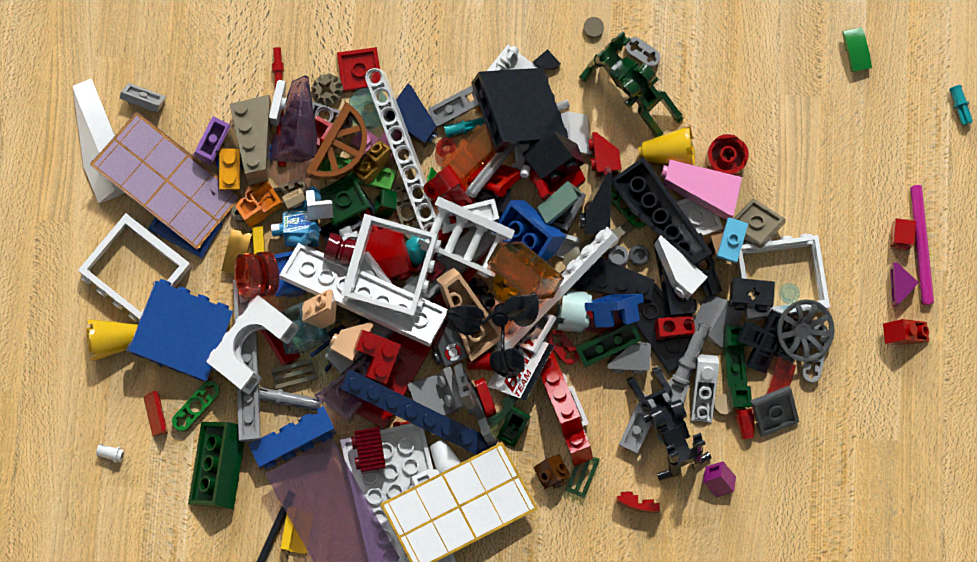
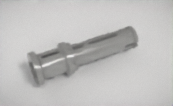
[672,322,711,385]

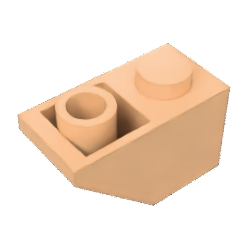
[302,289,337,329]

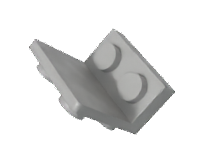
[407,367,465,416]

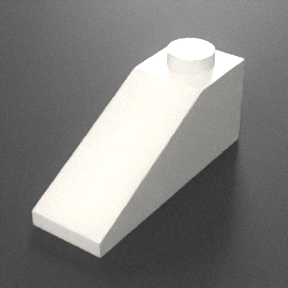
[654,236,707,300]

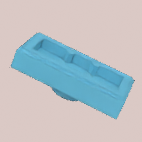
[716,217,748,264]

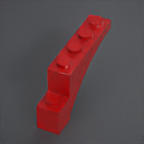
[540,351,594,466]

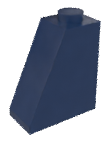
[386,83,438,147]

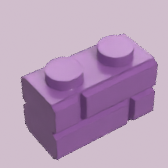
[193,116,231,165]

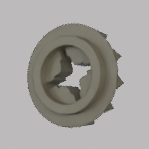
[311,73,343,106]

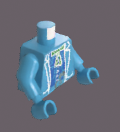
[271,186,321,248]

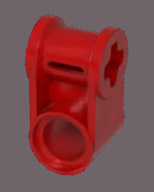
[423,164,462,199]

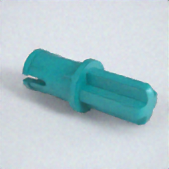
[949,85,973,126]
[444,117,486,138]

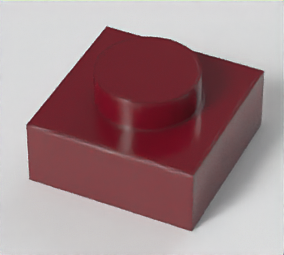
[417,255,446,284]

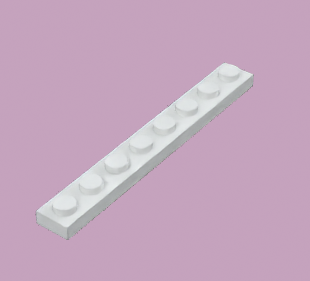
[493,227,618,351]

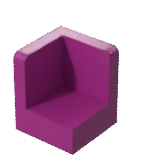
[703,461,736,497]

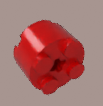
[705,134,749,176]

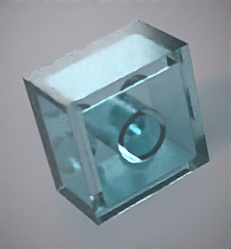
[281,302,330,355]

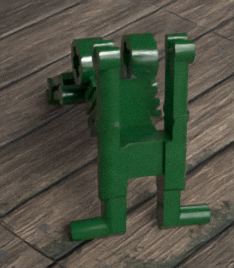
[579,31,684,138]

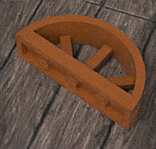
[306,102,367,182]

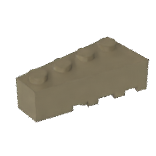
[230,95,272,185]

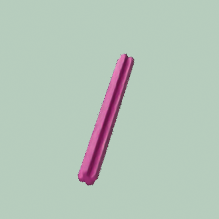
[910,185,934,305]

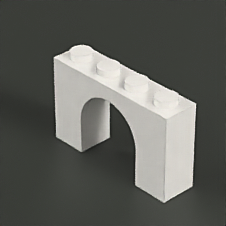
[206,295,300,394]

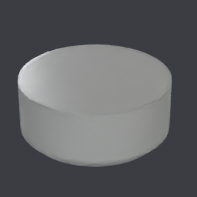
[608,246,629,266]

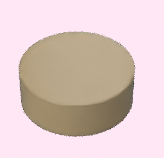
[714,394,734,415]

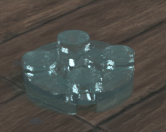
[349,88,387,129]

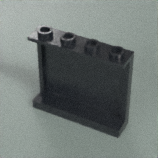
[471,68,568,153]

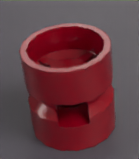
[323,233,357,266]

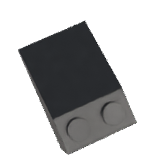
[580,167,612,234]

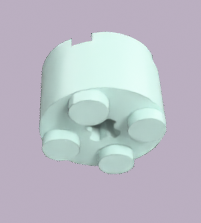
[556,290,592,333]

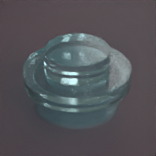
[779,283,800,304]

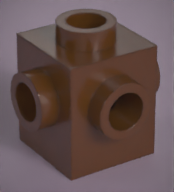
[533,454,571,489]

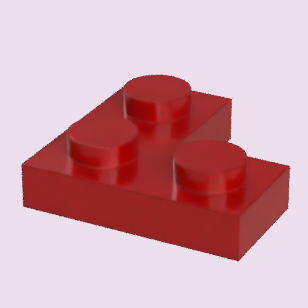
[354,330,401,384]

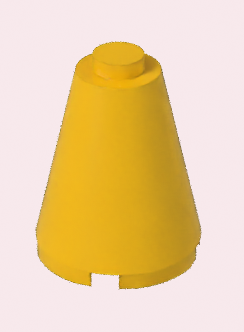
[639,127,695,165]
[86,319,138,361]

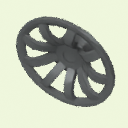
[777,299,835,362]

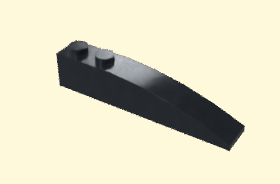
[612,157,713,265]

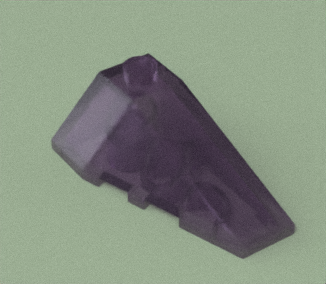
[270,75,317,163]

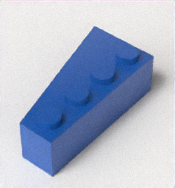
[248,406,336,470]

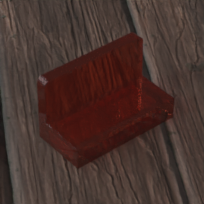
[765,357,797,395]

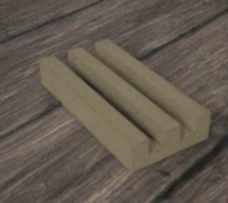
[271,359,316,390]

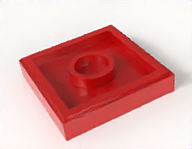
[337,47,381,93]

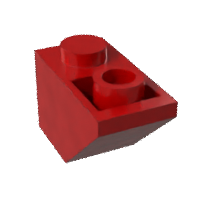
[588,132,622,177]
[883,319,929,345]

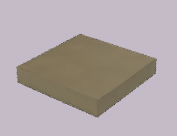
[733,199,786,249]

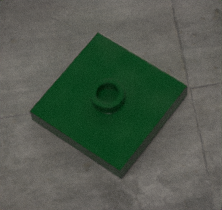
[319,173,371,227]

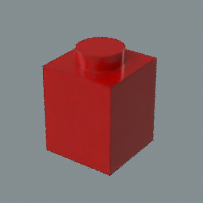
[890,218,916,251]

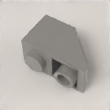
[607,342,651,374]

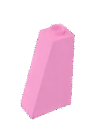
[661,160,742,220]

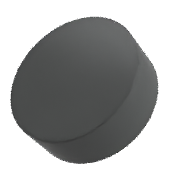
[629,245,649,266]

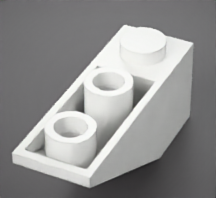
[691,354,719,423]

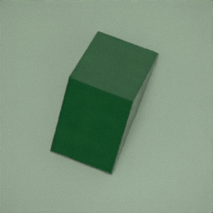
[496,406,531,448]

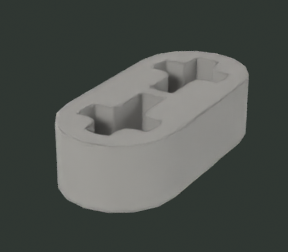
[625,37,660,68]

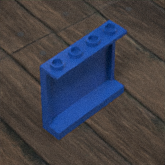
[126,279,233,382]

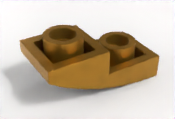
[353,140,392,185]
[221,229,252,275]

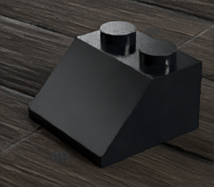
[522,130,585,185]

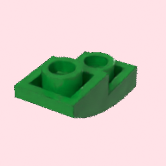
[842,27,872,72]

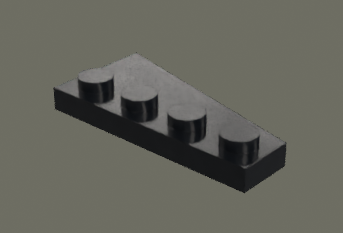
[570,257,655,302]

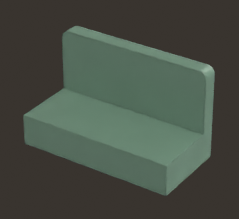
[537,181,582,225]

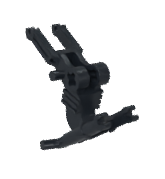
[626,366,712,481]

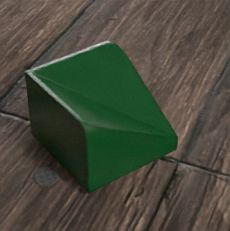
[374,188,397,219]

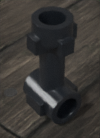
[468,278,495,309]

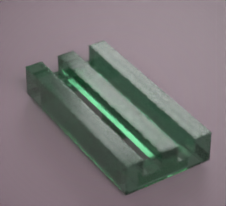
[565,457,600,498]

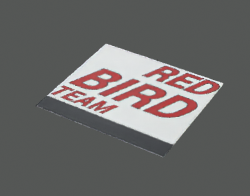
[487,335,555,400]

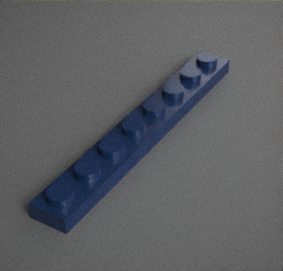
[340,369,497,455]

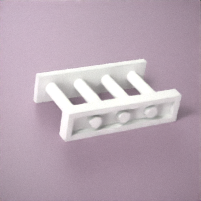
[418,196,515,279]

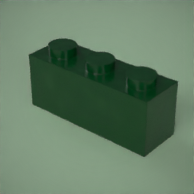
[576,323,642,368]

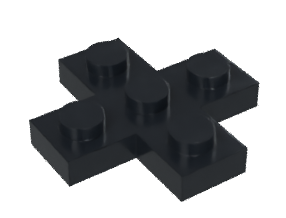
[737,309,801,374]

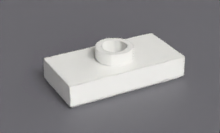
[269,80,287,126]

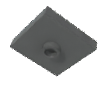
[750,386,800,437]

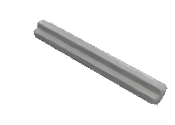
[466,145,515,198]

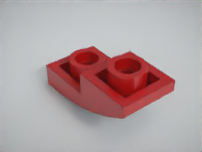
[616,491,660,513]

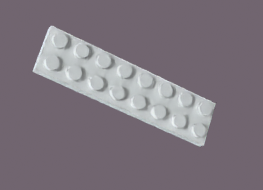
[280,243,448,347]

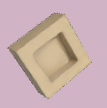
[282,188,306,208]

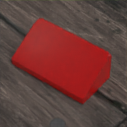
[261,329,300,365]
[144,390,168,437]

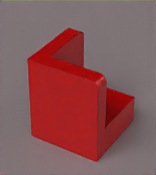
[305,116,333,148]

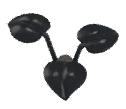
[446,293,539,378]

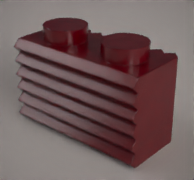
[351,427,386,475]

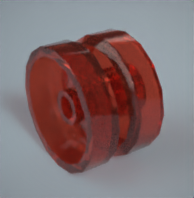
[234,251,279,299]

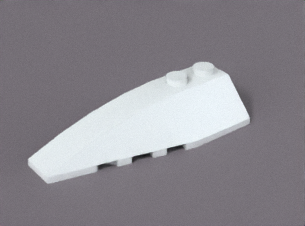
[73,79,125,204]

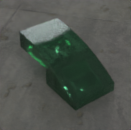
[488,395,519,429]

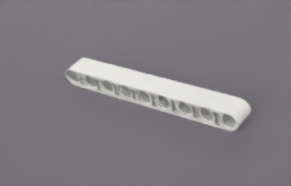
[365,68,443,232]

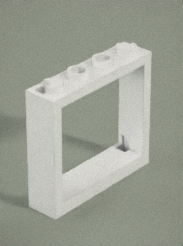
[78,213,192,323]
[341,214,441,317]
[737,233,830,321]

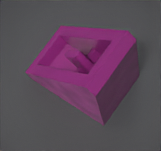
[890,263,919,307]

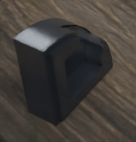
[532,49,561,70]

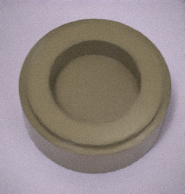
[583,17,604,38]

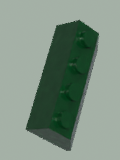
[188,422,244,510]

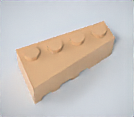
[436,267,501,362]

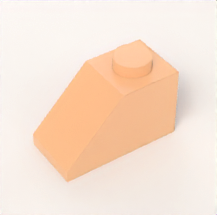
[330,322,374,364]

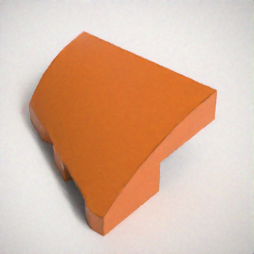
[235,181,284,228]

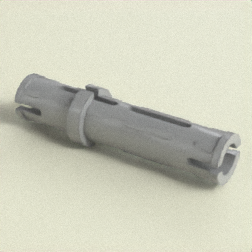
[259,387,322,412]

